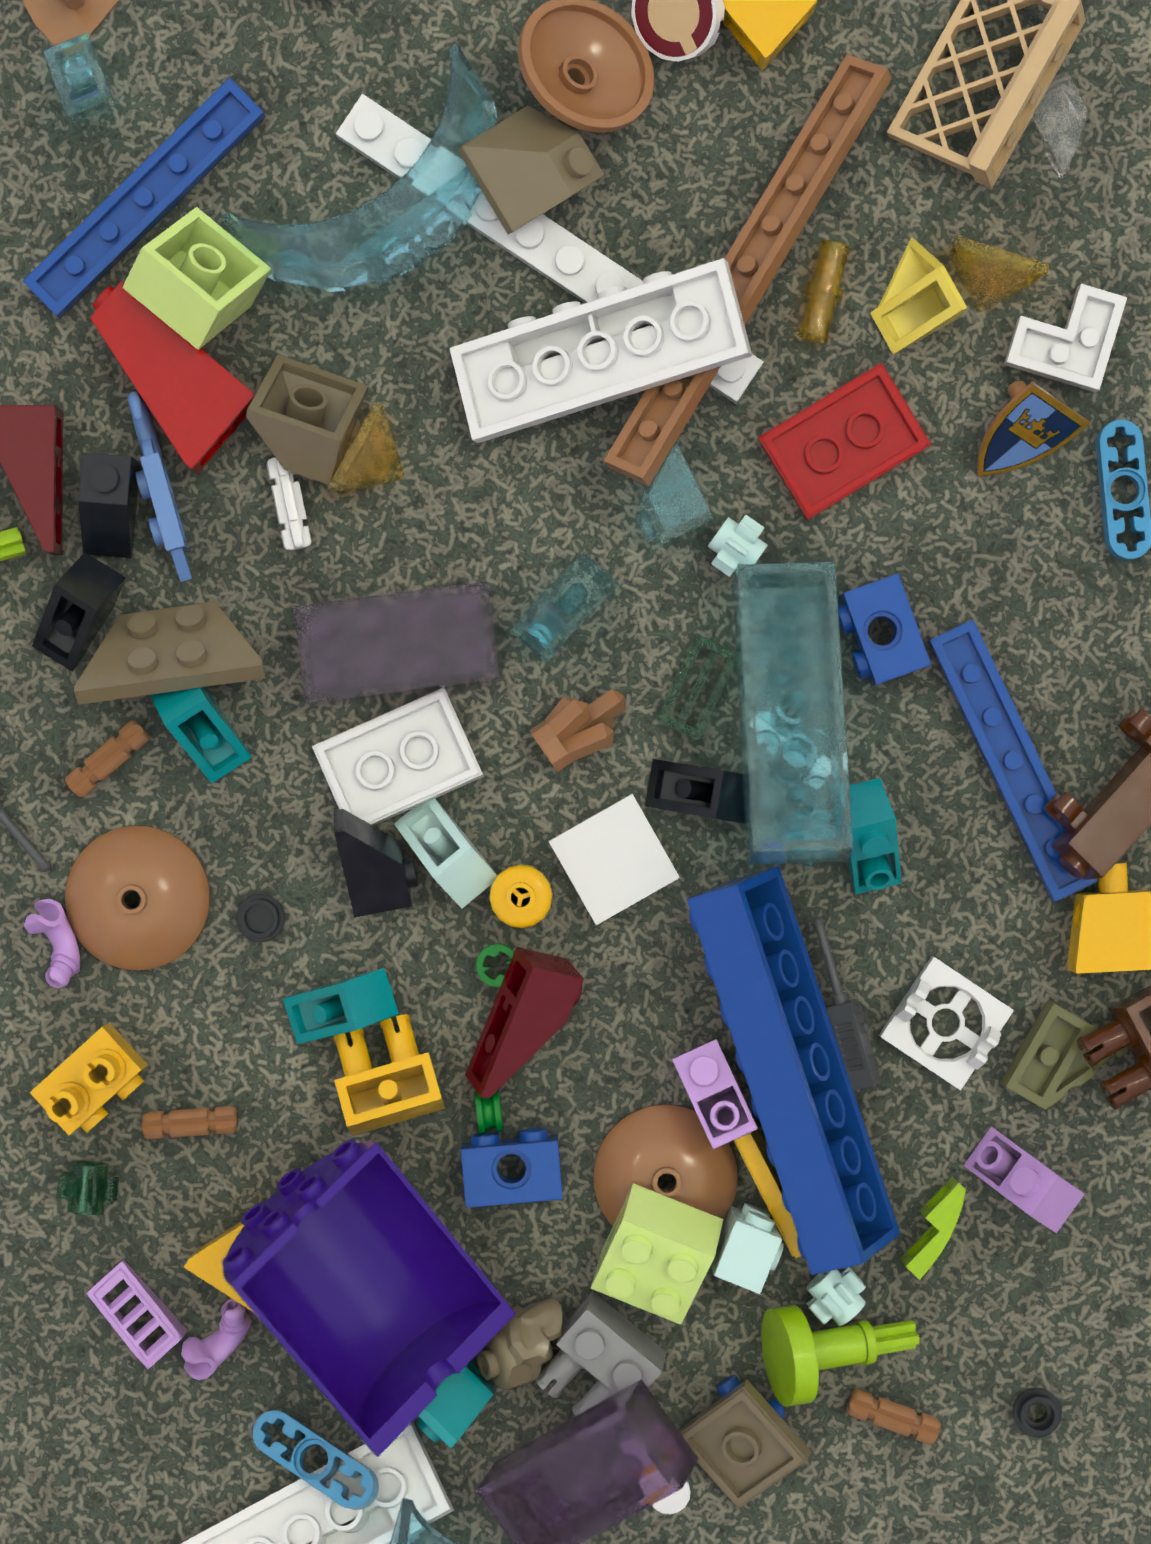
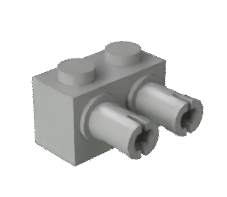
[535,1291,666,1429]

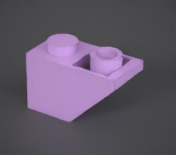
[672,1039,758,1150]
[963,1127,1084,1233]

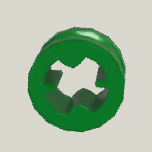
[476,943,515,987]
[475,1090,504,1134]

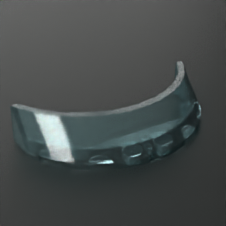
[220,43,497,292]

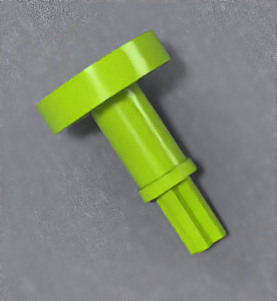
[761,1305,920,1407]

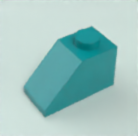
[150,687,252,783]
[283,968,399,1044]

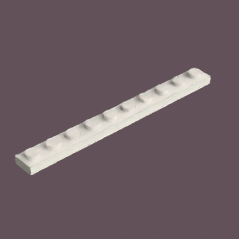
[336,94,763,404]

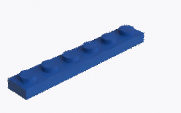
[23,77,266,319]
[927,619,1098,902]

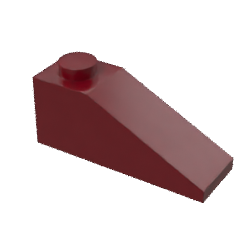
[0,405,63,556]
[465,947,584,1099]

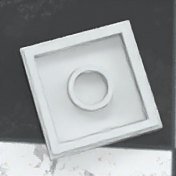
[549,794,680,925]

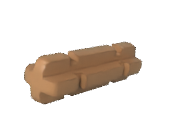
[65,720,150,797]
[142,1106,238,1139]
[846,1389,941,1445]

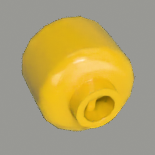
[489,864,553,928]

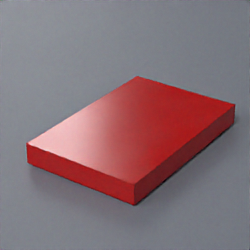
[757,362,932,521]

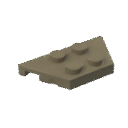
[74,601,266,705]

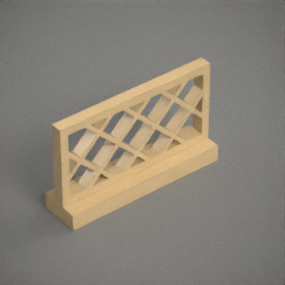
[887,0,1086,189]

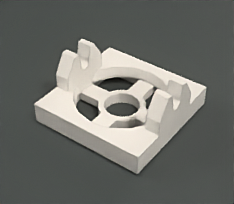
[879,956,1014,1090]

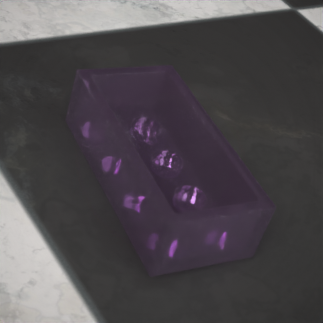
[293,581,501,705]
[475,1379,699,1544]

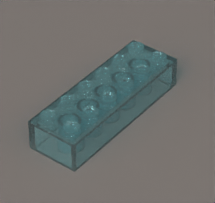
[733,562,853,865]

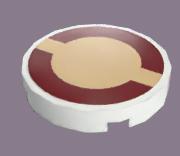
[631,0,725,62]

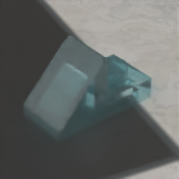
[43,32,119,123]

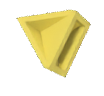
[870,237,967,354]

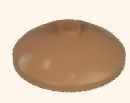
[518,0,654,133]
[65,826,210,970]
[593,1104,738,1226]

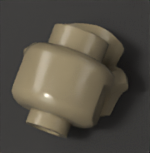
[477,1298,563,1390]

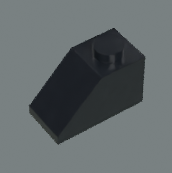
[78,452,140,558]
[32,552,126,672]
[645,759,762,825]
[334,809,419,917]

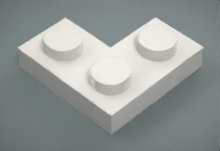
[1004,284,1127,393]

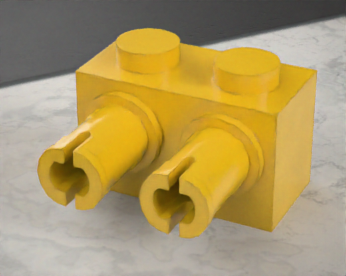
[333,1014,445,1136]
[30,1023,148,1136]

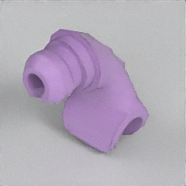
[24,899,80,989]
[181,1299,252,1380]

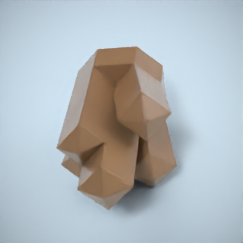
[529,689,626,772]

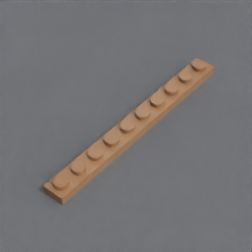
[603,54,892,487]

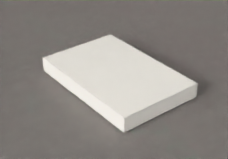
[312,687,484,826]

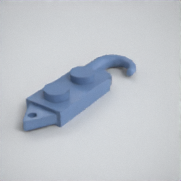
[127,391,192,582]

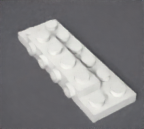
[449,258,752,443]
[181,1422,454,1544]

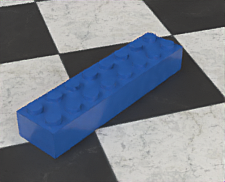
[687,866,901,1275]

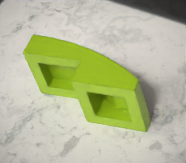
[900,1176,966,1280]

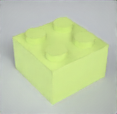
[122,207,272,350]
[591,1183,724,1325]

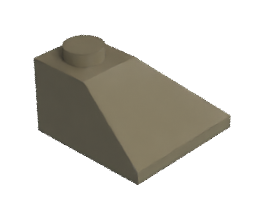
[457,106,604,235]
[246,354,368,485]

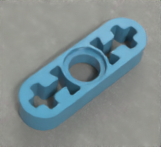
[1095,419,1151,561]
[253,1410,379,1510]

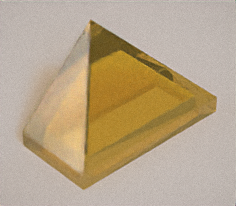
[948,235,1050,312]
[328,402,404,496]

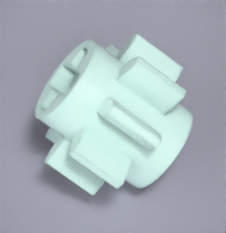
[708,515,768,577]
[806,1267,866,1326]

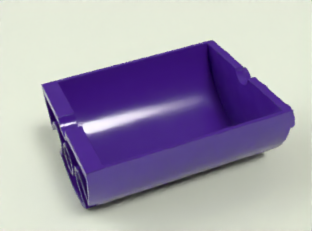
[222,1139,516,1457]

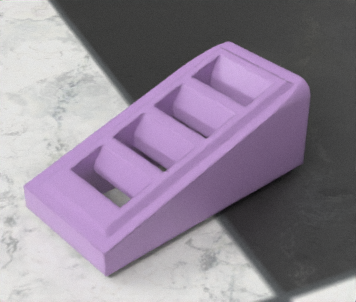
[86,1259,188,1369]

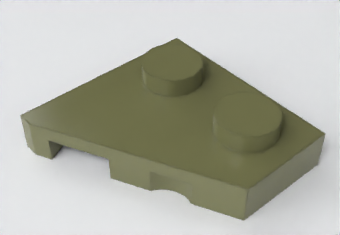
[1000,1000,1130,1110]

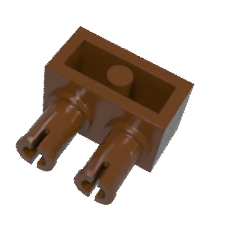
[1077,986,1151,1110]

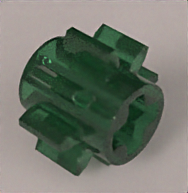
[56,1160,119,1215]

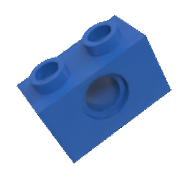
[835,574,931,686]
[461,1128,563,1208]

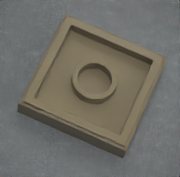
[675,1379,811,1509]

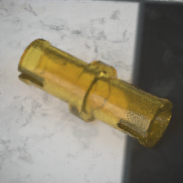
[797,240,851,343]

